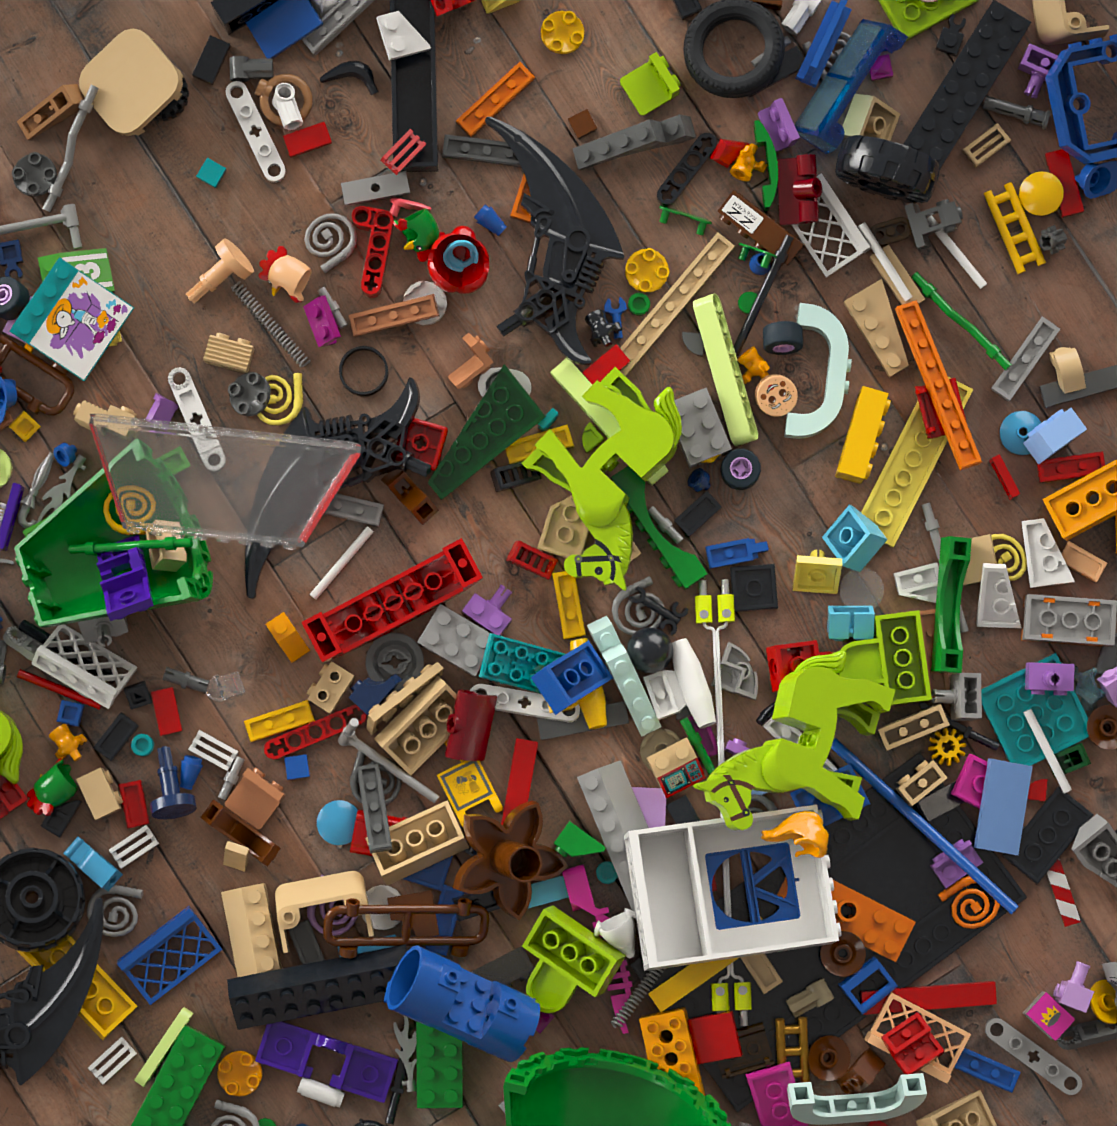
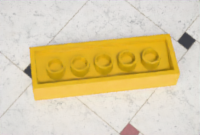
[16,936,137,1040]

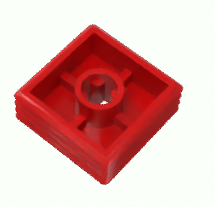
[395,418,448,471]

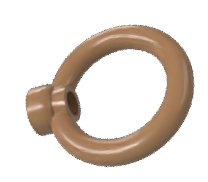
[254,74,313,126]

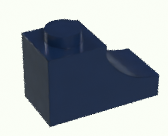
[348,674,402,715]

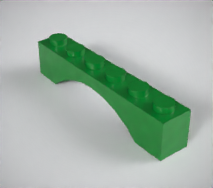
[611,466,708,590]
[931,536,972,674]

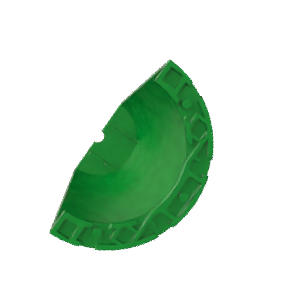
[14,438,213,628]

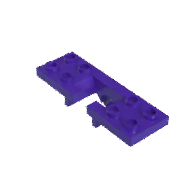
[97,535,154,621]
[255,1022,399,1103]

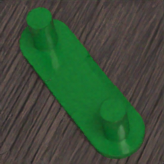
[659,205,712,235]
[738,243,777,269]

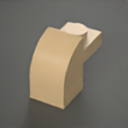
[1049,347,1086,394]

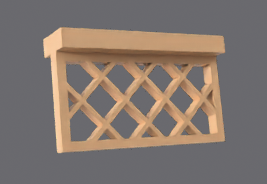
[864,992,971,1083]

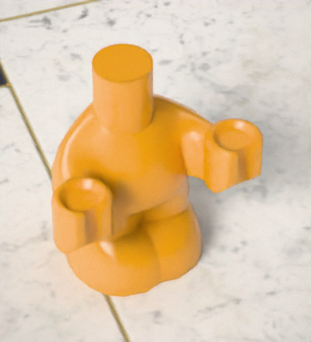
[730,143,767,181]
[737,346,770,384]
[49,724,87,761]

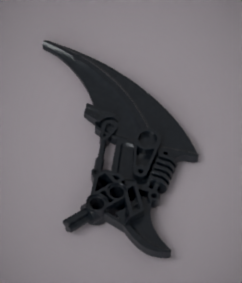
[485,117,625,365]
[245,377,432,599]
[0,898,104,1085]

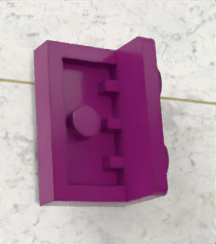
[303,296,341,347]

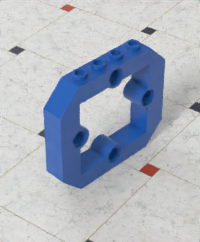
[1045,34,1117,164]

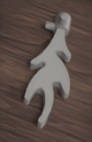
[37,454,86,523]
[393,1016,417,1092]

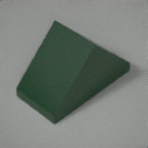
[1047,743,1091,778]

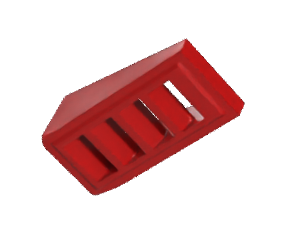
[506,540,558,580]

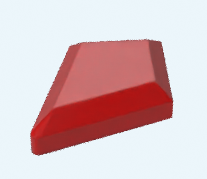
[710,139,750,168]

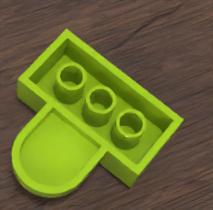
[838,610,932,706]
[522,905,626,1013]

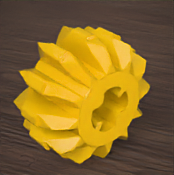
[928,728,967,766]

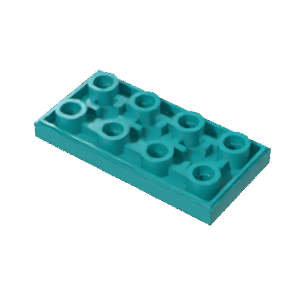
[479,633,565,694]

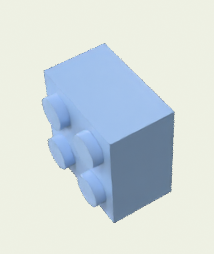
[1023,408,1087,464]

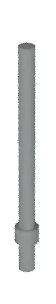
[921,503,969,633]

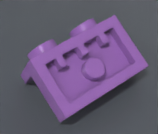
[757,98,800,152]
[930,839,983,888]

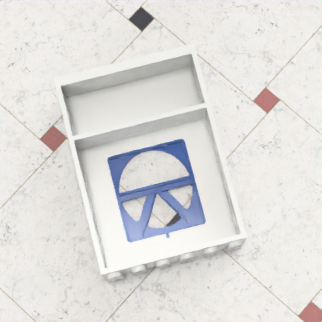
[624,805,841,971]

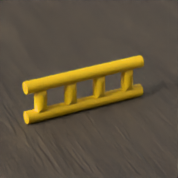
[984,182,1046,275]

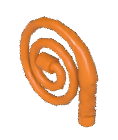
[938,876,1000,929]

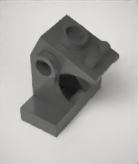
[905,199,963,249]

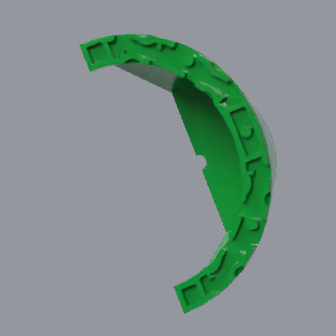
[503,1048,731,1126]

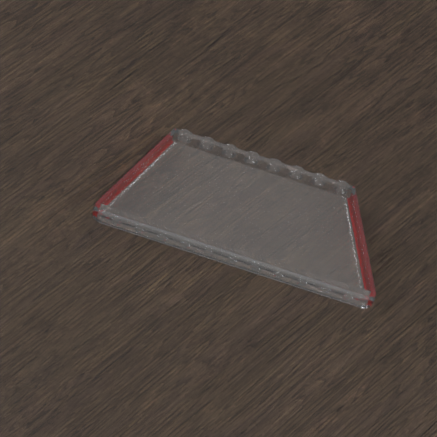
[89,414,361,550]

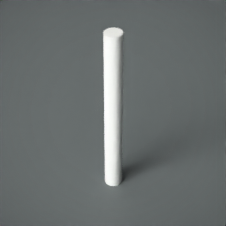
[927,215,987,289]
[858,222,912,301]
[310,526,374,600]
[1023,709,1072,793]

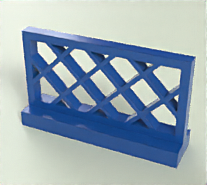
[795,0,852,88]
[117,905,222,1005]

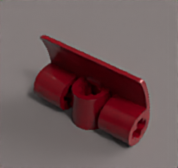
[777,154,822,225]
[445,689,497,761]

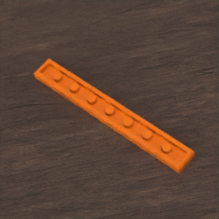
[895,300,982,471]

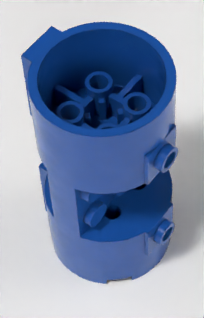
[384,945,540,1062]

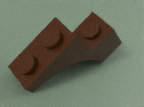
[200,799,281,867]

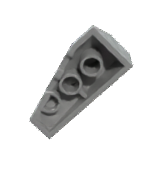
[1072,814,1117,887]

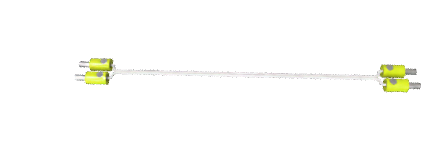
[695,579,752,1026]

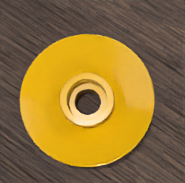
[1090,980,1117,1024]

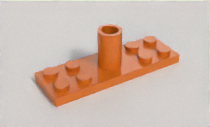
[777,877,916,962]

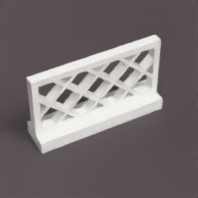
[778,173,871,278]
[31,624,137,709]

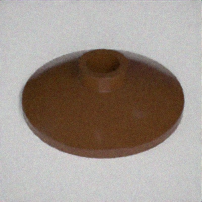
[1087,705,1117,750]
[820,931,866,977]
[808,1035,851,1081]

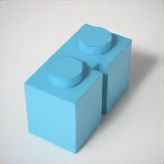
[827,606,875,641]

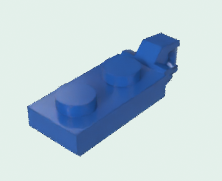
[705,538,769,569]

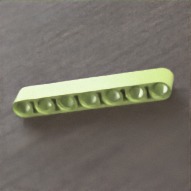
[693,293,758,446]
[550,358,669,486]

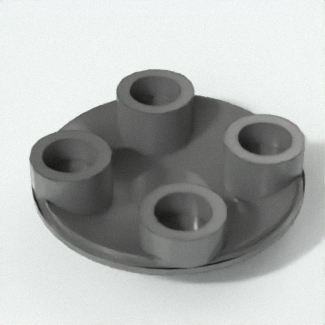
[12,152,57,196]
[228,372,271,416]

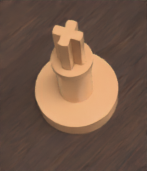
[186,238,254,304]

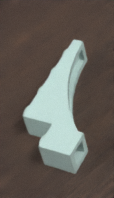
[587,616,662,737]

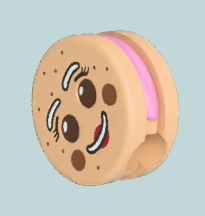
[755,374,798,417]

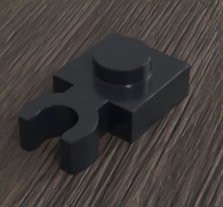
[935,14,966,57]

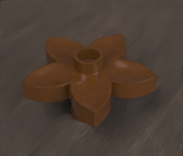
[452,801,568,921]

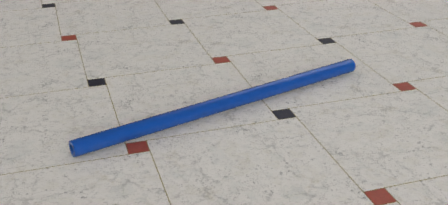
[831,738,1019,915]

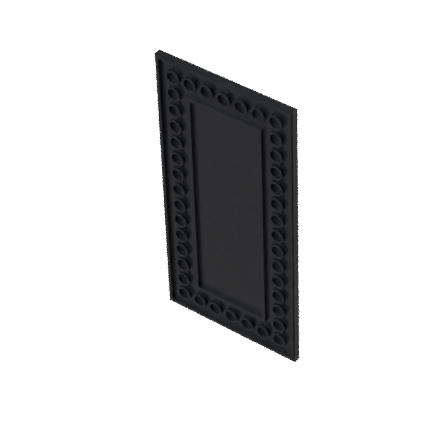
[630,752,1027,1112]

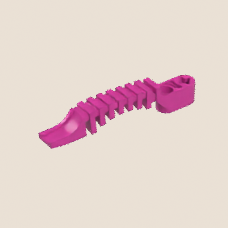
[562,864,632,1034]

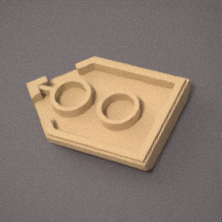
[537,495,589,558]

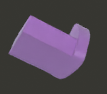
[145,393,179,430]

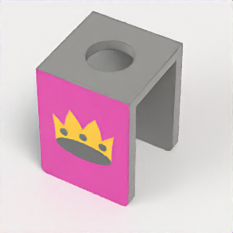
[1023,991,1075,1040]

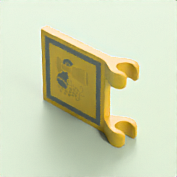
[437,761,503,827]

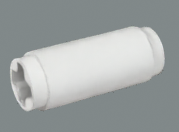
[297,1077,345,1108]

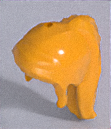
[761,811,829,858]

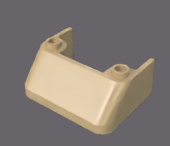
[1032,0,1109,45]
[275,871,375,953]

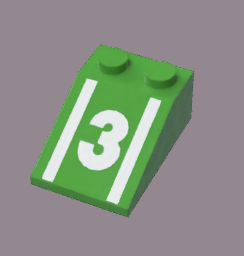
[38,248,115,292]

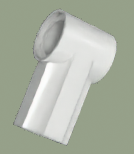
[781,0,822,36]
[272,83,303,131]

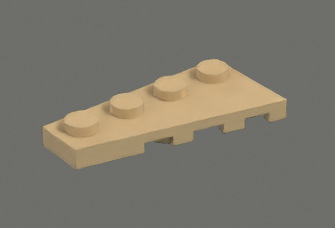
[843,279,909,378]
[366,662,443,735]

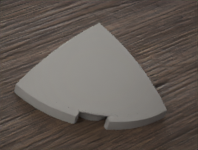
[711,642,758,700]

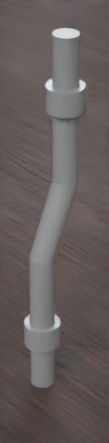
[42,85,99,212]

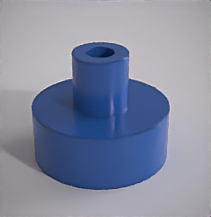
[53,443,77,467]

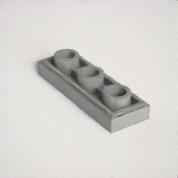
[341,171,410,206]

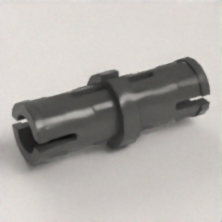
[162,667,210,694]

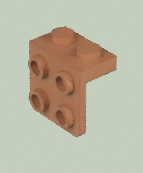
[448,333,493,389]
[225,767,286,830]

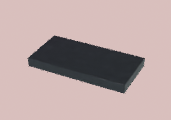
[1002,786,1094,885]

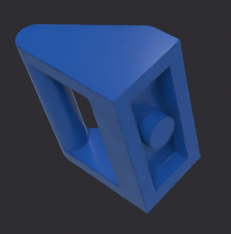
[838,957,898,1015]

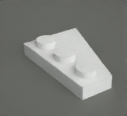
[1022,518,1075,588]
[976,563,1021,628]

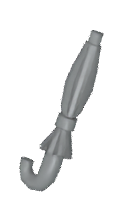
[18,452,54,528]

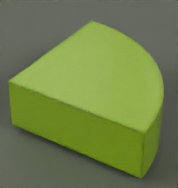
[582,422,604,453]

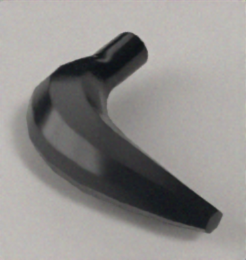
[320,61,379,95]

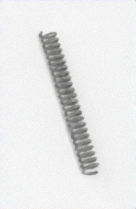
[231,281,311,367]
[611,968,666,1028]

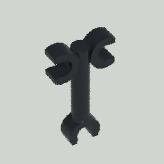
[628,586,688,636]

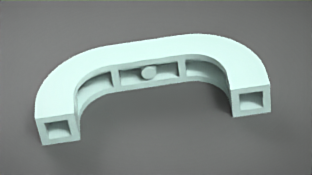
[784,303,852,439]
[787,1073,927,1125]

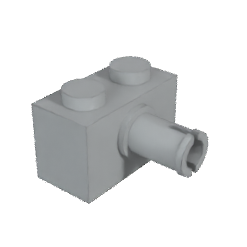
[78,617,128,647]
[931,673,982,721]

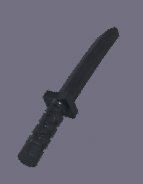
[919,702,1000,751]
[385,1047,406,1125]

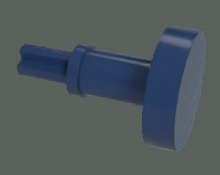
[150,746,197,819]

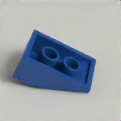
[531,640,613,715]

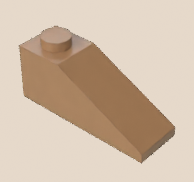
[17,84,85,140]

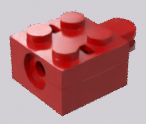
[766,640,833,692]

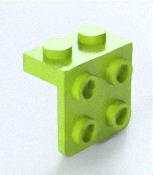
[620,52,681,116]

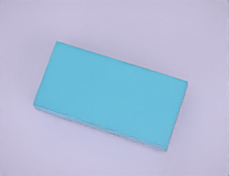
[528,876,569,908]

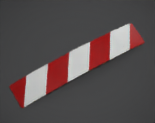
[1047,858,1081,927]

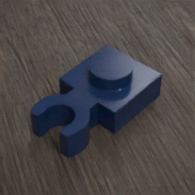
[0,239,24,279]

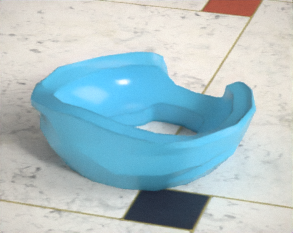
[443,240,479,272]

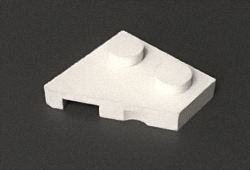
[376,11,431,61]
[893,562,939,603]

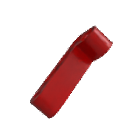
[352,206,394,298]

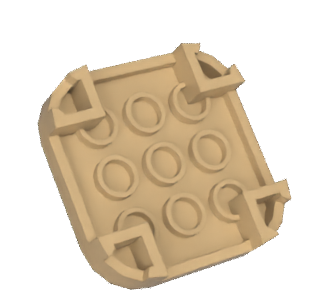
[79,29,184,136]

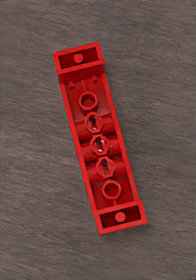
[301,538,483,663]

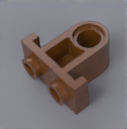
[836,1048,886,1094]

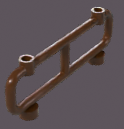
[0,333,74,416]
[323,898,490,958]

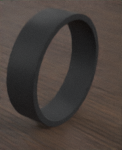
[339,346,388,396]

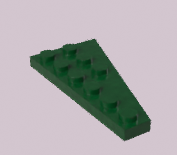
[427,364,546,500]

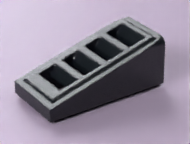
[490,460,542,492]

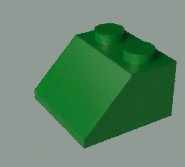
[553,821,606,858]

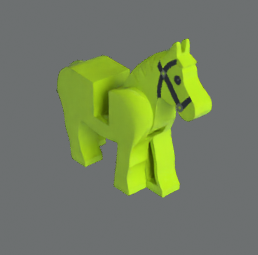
[522,367,682,591]

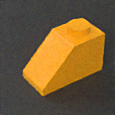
[265,612,310,663]

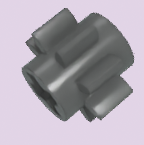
[1039,225,1067,254]

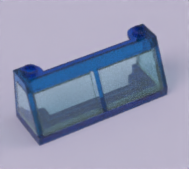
[794,19,908,154]

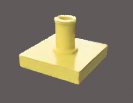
[793,550,842,594]

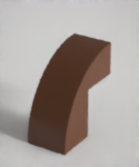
[381,469,439,525]

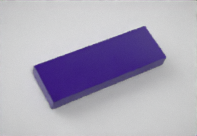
[0,483,25,551]

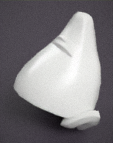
[594,908,636,959]

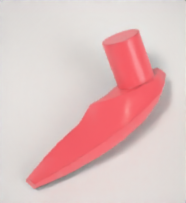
[390,197,431,217]

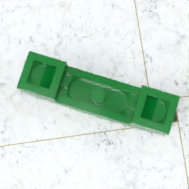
[753,120,778,212]

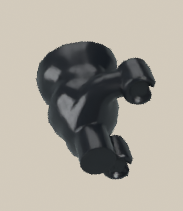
[585,310,622,347]

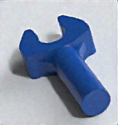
[604,297,627,339]

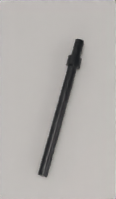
[734,234,794,358]

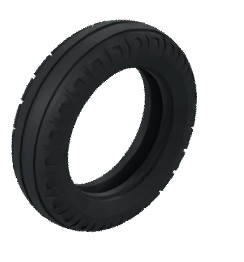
[683,0,785,98]

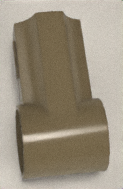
[786,978,834,1018]

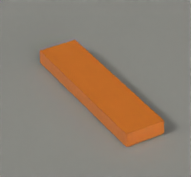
[456,62,535,138]

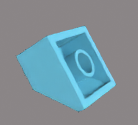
[822,505,888,572]

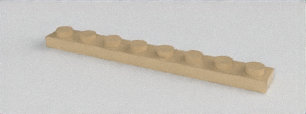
[620,232,735,377]

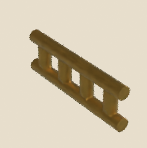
[775,1017,810,1083]

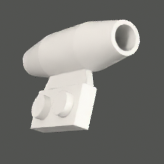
[643,638,716,729]

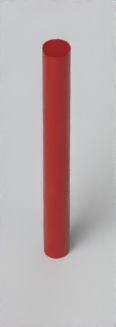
[17,669,102,710]

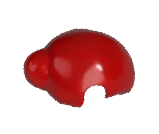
[427,226,489,294]

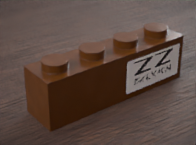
[717,190,805,266]

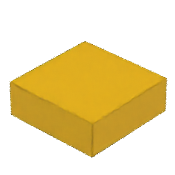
[9,411,41,442]

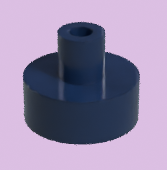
[687,468,711,492]

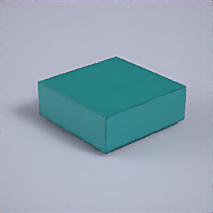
[196,158,227,189]
[538,408,558,431]

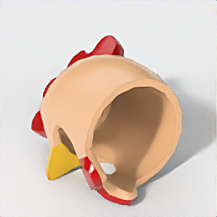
[258,246,311,303]

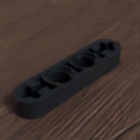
[657,133,717,206]

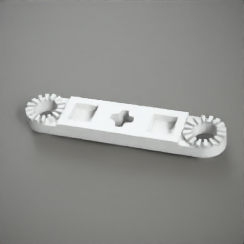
[226,81,286,183]
[168,367,226,471]
[470,684,580,723]

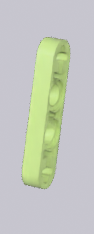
[134,1007,194,1087]

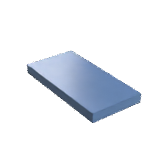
[974,758,1033,855]

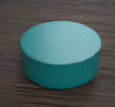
[131,734,154,756]
[596,861,618,884]

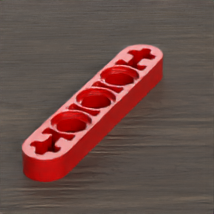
[264,705,367,760]

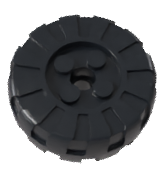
[835,135,940,204]
[0,848,85,953]

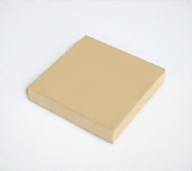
[963,534,997,586]

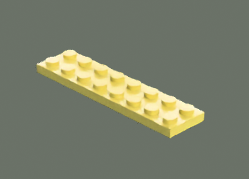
[861,377,973,548]

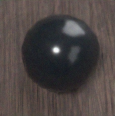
[627,628,673,673]

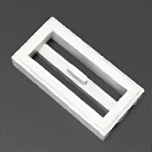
[188,730,239,771]
[109,825,159,869]
[88,1037,137,1085]

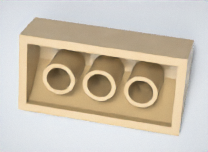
[374,676,457,776]
[365,800,469,886]
[221,883,282,977]

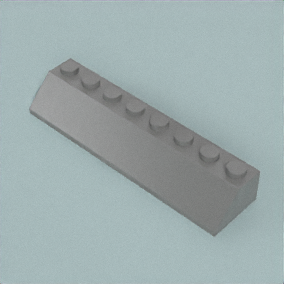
[577,760,649,921]

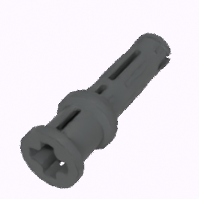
[983,95,1051,130]

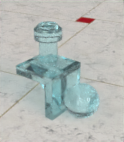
[1074,665,1106,711]

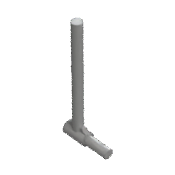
[0,204,82,249]
[338,718,439,803]

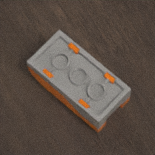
[1021,594,1117,646]

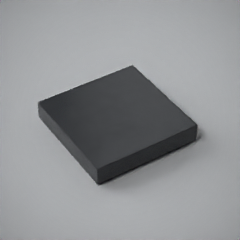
[730,564,778,612]

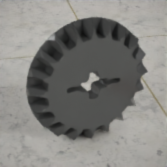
[366,633,424,691]

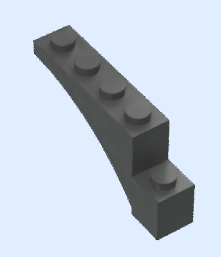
[573,114,696,170]

